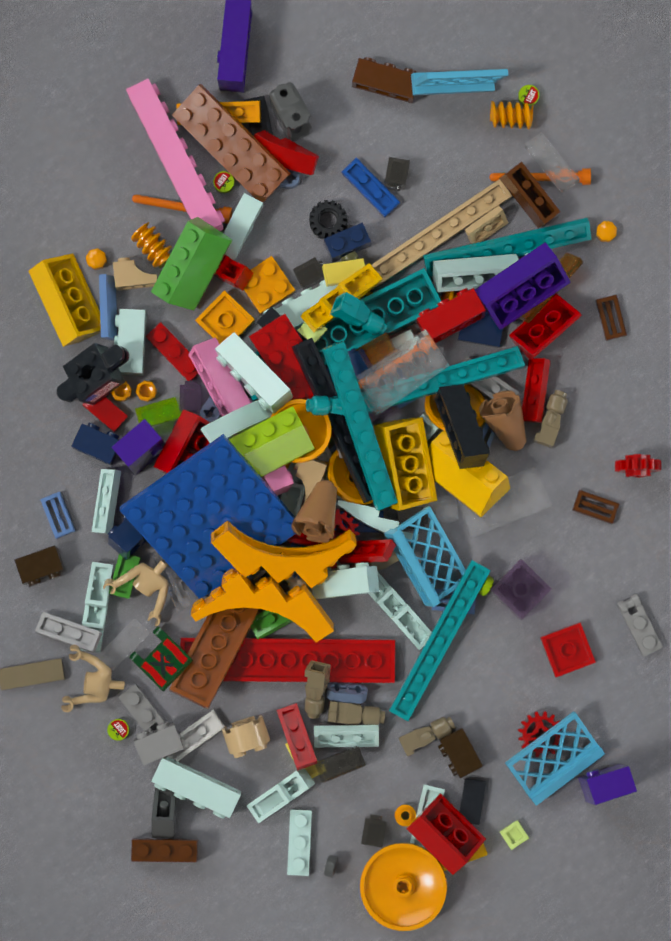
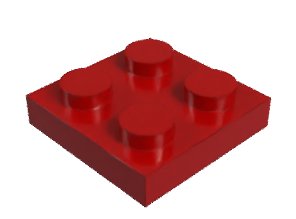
[540,622,596,678]

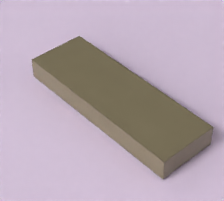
[0,658,65,690]

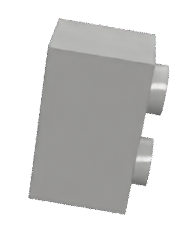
[134,721,184,766]

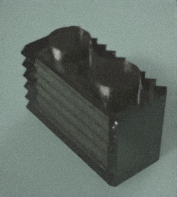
[315,746,366,783]

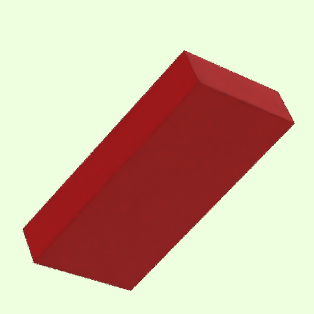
[82,397,128,433]

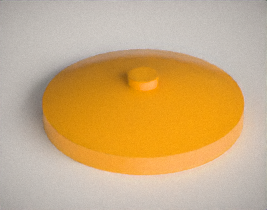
[360,843,447,931]

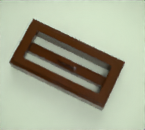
[596,295,627,341]
[572,490,620,524]

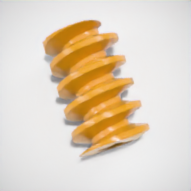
[489,101,533,130]
[131,222,172,268]

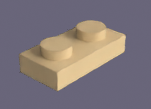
[464,205,508,244]

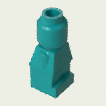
[330,292,387,335]
[306,395,365,415]

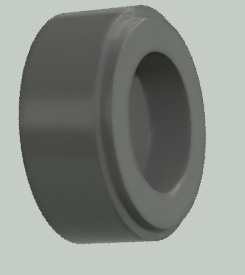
[324,855,338,878]

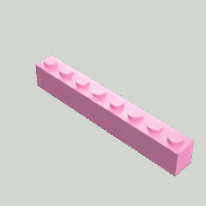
[126,78,225,231]
[189,337,294,496]

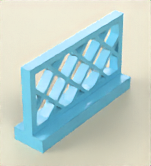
[411,69,508,95]
[384,506,466,607]
[505,711,605,806]

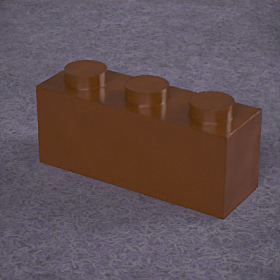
[352,57,416,103]
[499,161,561,228]
[131,838,198,862]

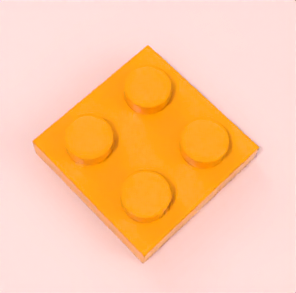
[244,256,295,315]
[195,290,255,344]

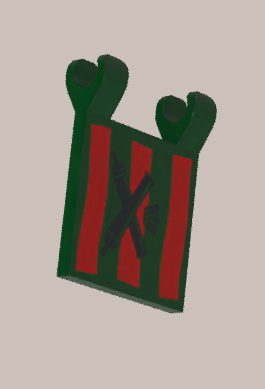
[129,626,193,692]

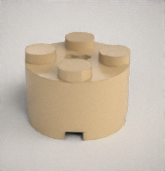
[221,715,270,758]

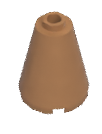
[479,391,527,451]
[291,480,337,543]

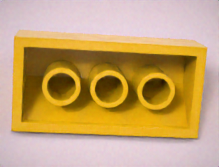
[28,253,101,347]
[374,417,437,511]
[428,430,510,517]

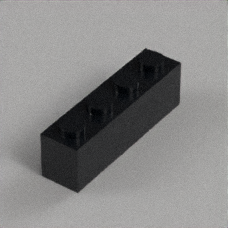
[434,384,490,469]

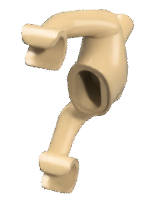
[103,559,169,626]
[61,644,125,712]

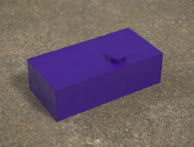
[217,0,253,93]
[475,242,571,330]
[112,419,165,475]
[578,764,637,805]

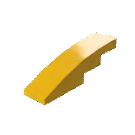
[300,263,383,332]

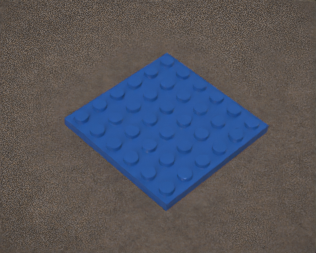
[120,434,296,599]

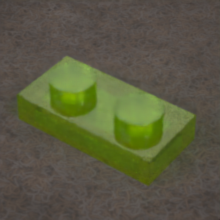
[135,397,181,426]

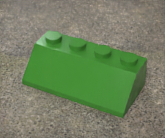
[151,217,232,311]

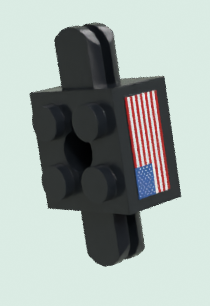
[57,343,129,405]

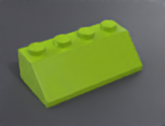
[229,406,315,477]

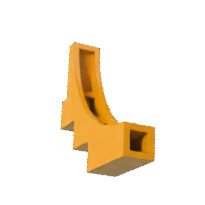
[211,521,356,588]
[191,568,334,642]

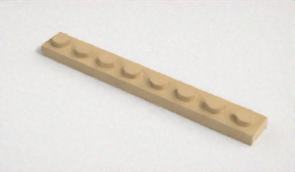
[371,179,512,291]

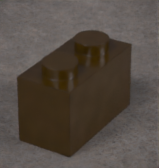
[14,545,65,587]
[438,728,483,779]

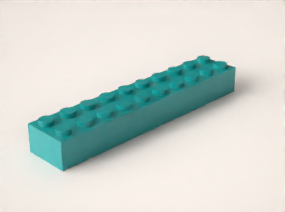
[243,268,441,402]

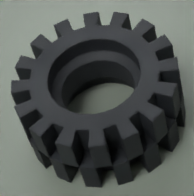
[309,200,347,239]

